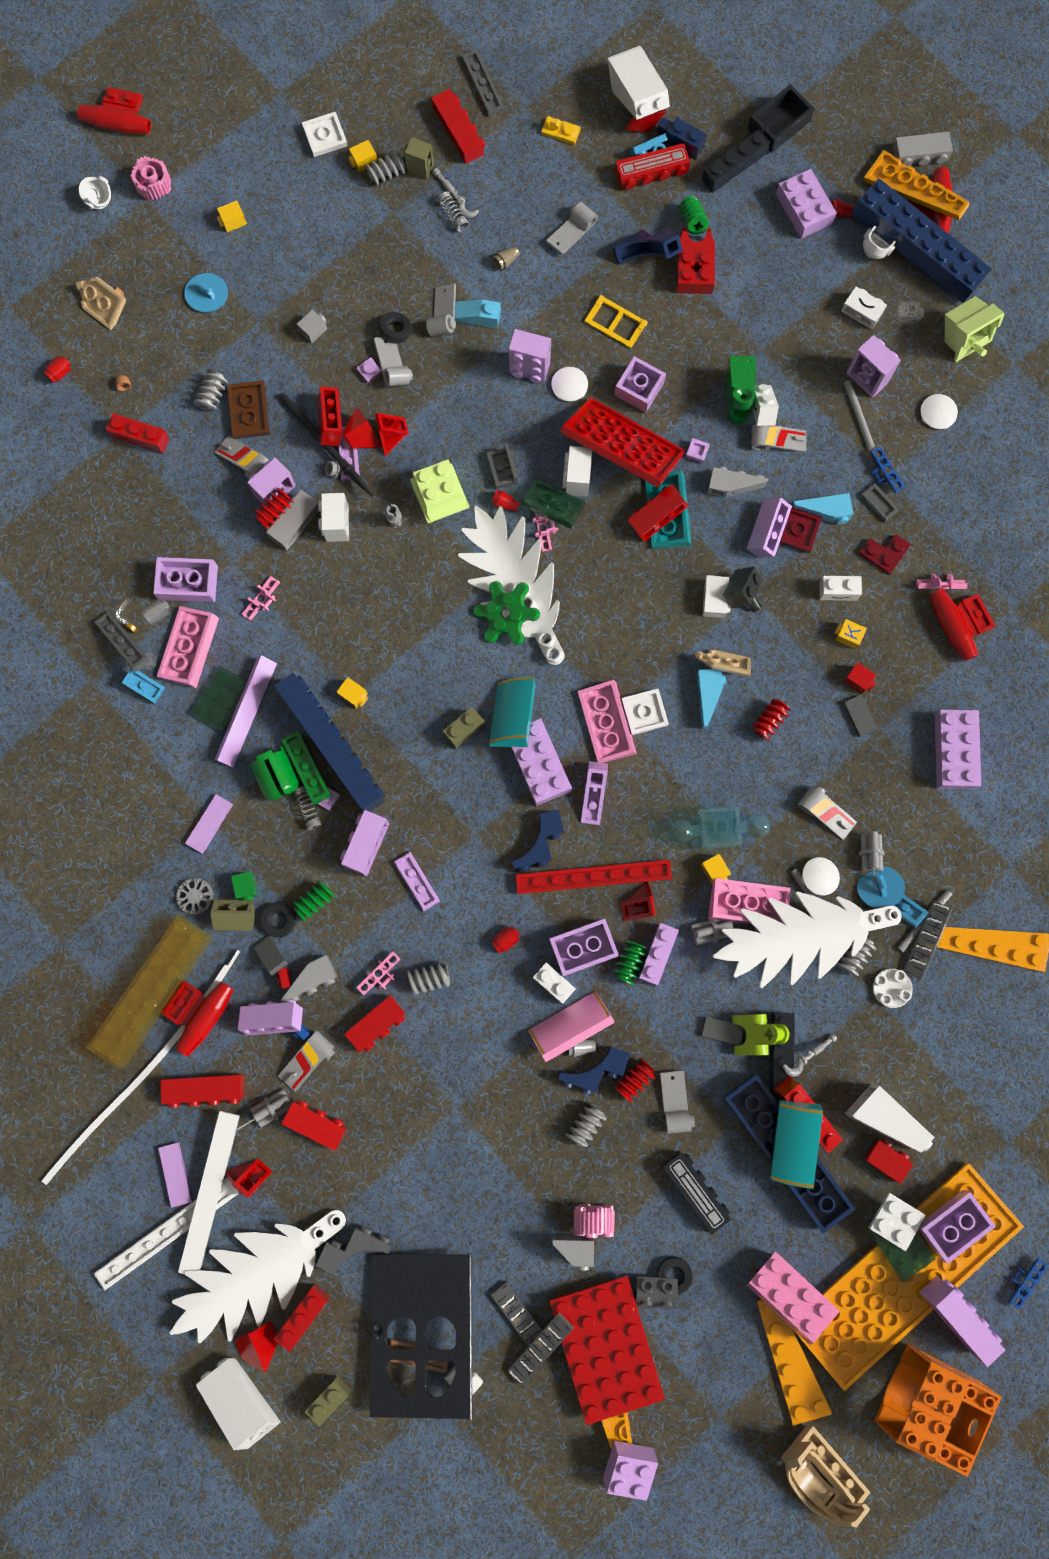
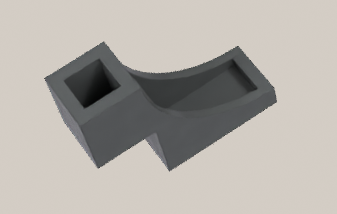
[316,1225,393,1275]

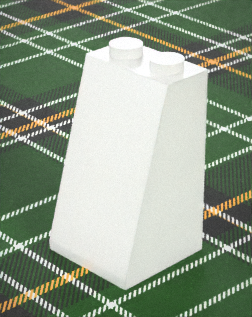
[607,46,670,119]
[845,1085,935,1152]
[196,1358,281,1450]

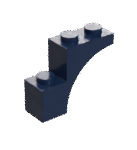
[612,228,683,264]
[512,809,564,873]
[558,1046,630,1095]

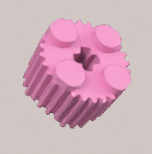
[130,156,171,201]
[574,1204,614,1238]

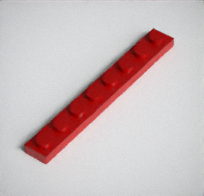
[516,860,672,895]

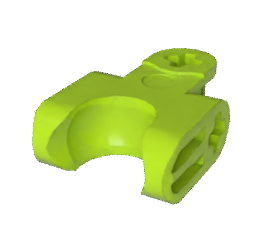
[732,1014,789,1056]

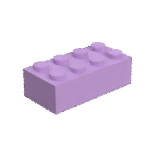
[935,710,981,790]
[511,719,572,806]
[919,1276,1005,1367]

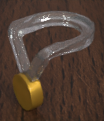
[116,598,138,633]

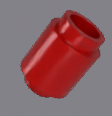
[43,356,71,383]
[491,925,520,954]

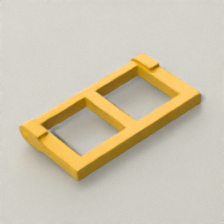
[584,295,648,349]

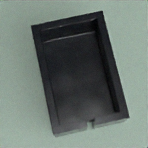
[748,84,815,153]

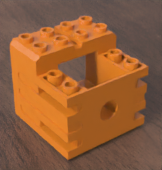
[874,1344,1002,1477]

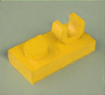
[541,116,581,145]

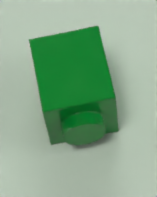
[231,872,258,901]

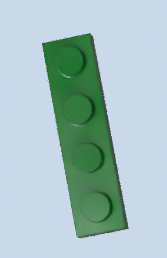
[281,731,331,805]

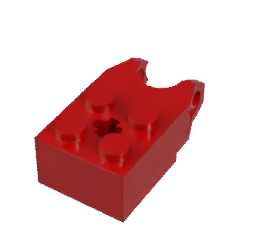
[676,228,715,294]

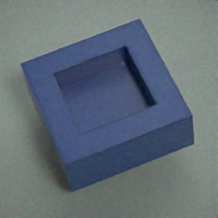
[292,1023,312,1040]

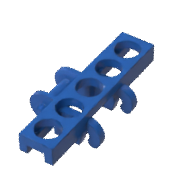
[870,447,905,494]
[1008,1258,1048,1309]

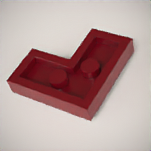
[859,534,912,575]

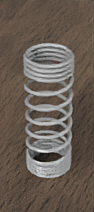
[437,192,469,232]
[294,786,321,830]

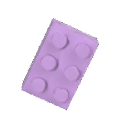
[776,169,837,239]
[509,329,551,383]
[846,335,901,398]
[154,557,218,602]
[340,810,389,877]
[549,919,619,977]
[918,1190,996,1264]

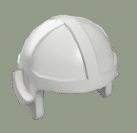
[79,176,111,210]
[863,226,896,259]

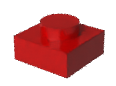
[276,968,292,989]

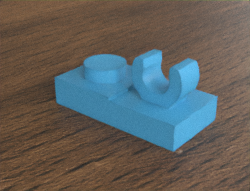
[628,134,667,156]
[122,669,165,704]
[895,895,928,928]

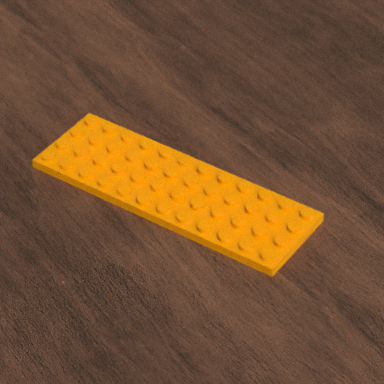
[794,1163,1024,1391]

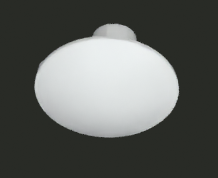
[551,367,588,401]
[921,394,958,429]
[801,857,840,896]
[873,969,912,1008]

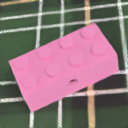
[747,1252,840,1345]

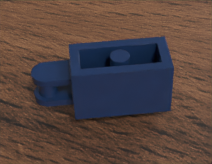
[657,117,707,159]

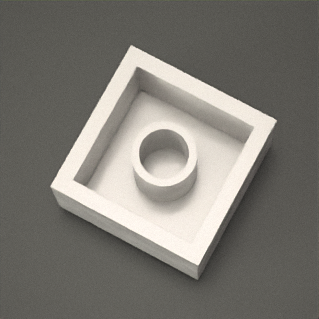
[563,446,592,496]
[318,493,349,542]

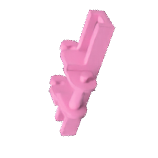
[532,504,558,552]
[916,574,968,589]
[242,576,280,621]
[356,951,401,995]

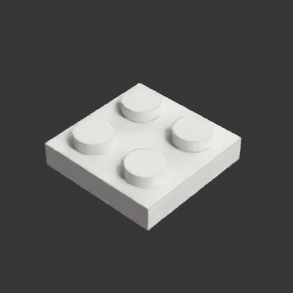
[302,112,348,157]
[621,689,669,736]
[868,1192,926,1251]

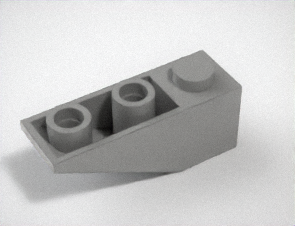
[707,467,768,498]
[281,955,338,1003]

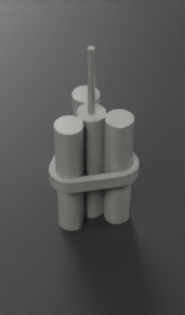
[859,831,885,890]
[691,918,739,945]
[237,1089,292,1130]

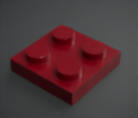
[779,507,822,553]

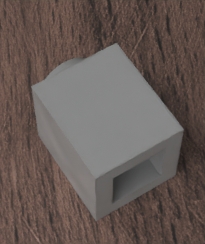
[297,309,327,343]

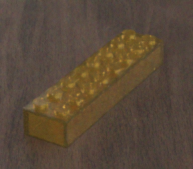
[86,914,214,1070]

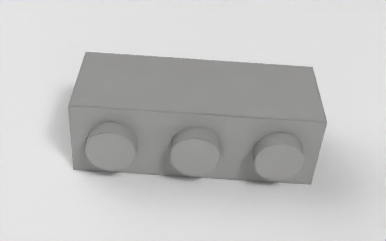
[892,132,953,167]
[266,490,319,551]

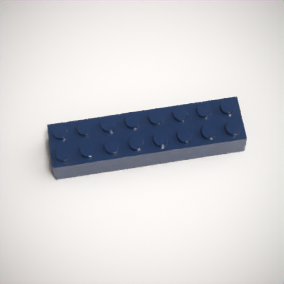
[851,178,992,303]
[274,673,385,812]
[722,1074,855,1234]

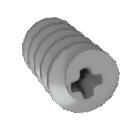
[365,151,405,185]
[193,368,228,411]
[835,938,877,976]
[407,962,450,995]
[565,1102,607,1147]

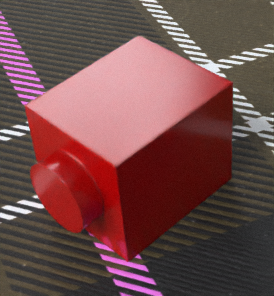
[844,663,877,694]

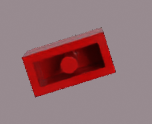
[863,1139,913,1184]

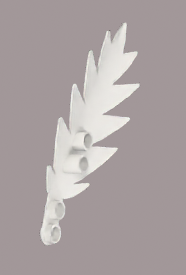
[458,506,564,665]
[713,892,901,988]
[170,1210,346,1343]

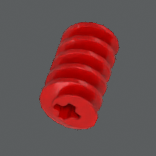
[254,487,294,530]
[752,698,791,742]
[615,1057,655,1103]

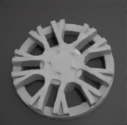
[176,878,214,915]

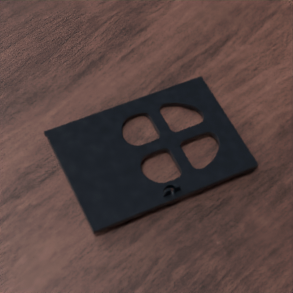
[370,1253,473,1420]

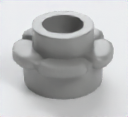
[325,460,341,478]

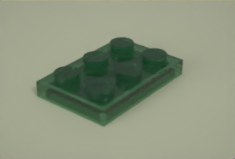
[520,479,586,529]
[190,666,247,733]
[866,1225,936,1282]

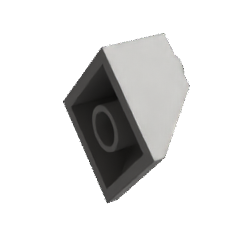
[552,1235,594,1270]

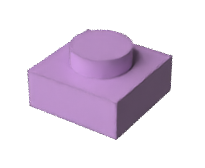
[357,357,382,383]
[686,438,710,463]
[318,787,340,811]

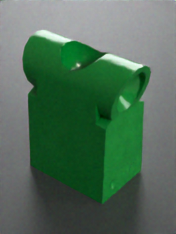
[725,356,756,425]

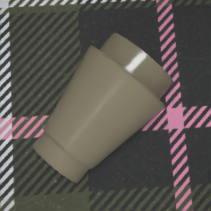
[492,246,520,270]

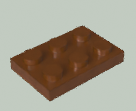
[227,380,270,439]

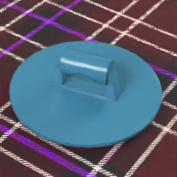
[184,273,228,312]
[857,866,905,909]

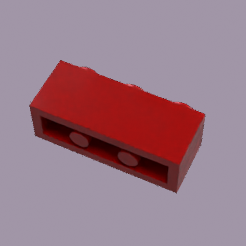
[317,386,342,446]
[106,413,169,454]
[628,484,689,542]
[345,995,407,1053]
[281,1099,346,1151]
[274,1285,331,1352]

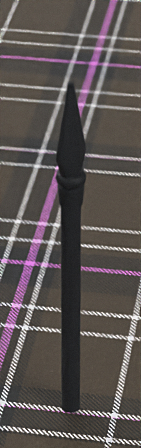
[279,393,373,497]

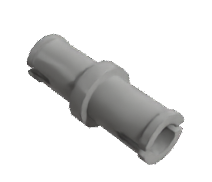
[386,504,402,528]

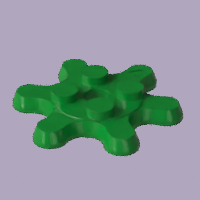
[473,581,540,645]

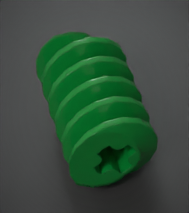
[679,196,709,235]
[293,881,336,922]
[613,941,647,985]

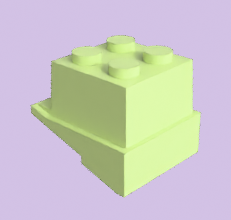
[945,296,1004,362]
[410,460,470,523]

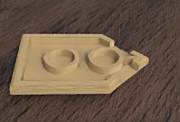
[76,277,126,330]
[694,650,751,677]

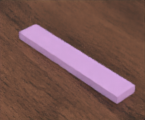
[215,655,277,767]

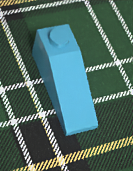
[455,300,501,329]
[792,493,853,524]
[697,669,726,729]

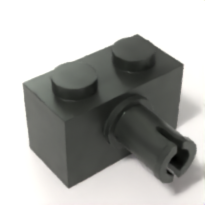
[723,566,763,612]

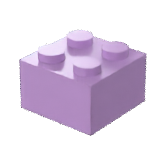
[614,356,666,413]
[247,458,296,505]
[603,1441,658,1501]

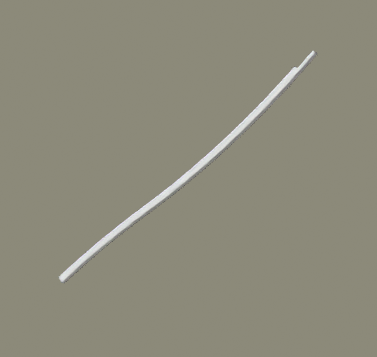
[42,950,240,1185]

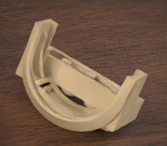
[781,1426,870,1528]

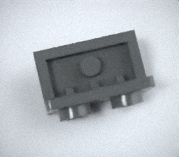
[487,443,520,489]
[635,1277,678,1310]

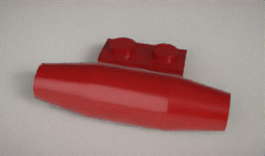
[77,87,151,134]
[904,167,952,234]
[929,588,996,662]
[161,981,234,1057]

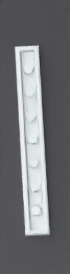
[178,1111,240,1274]
[93,1178,240,1291]

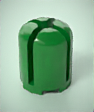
[248,746,299,801]

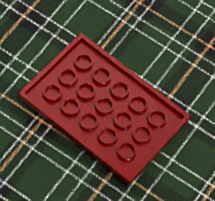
[560,397,686,487]
[550,1275,665,1425]

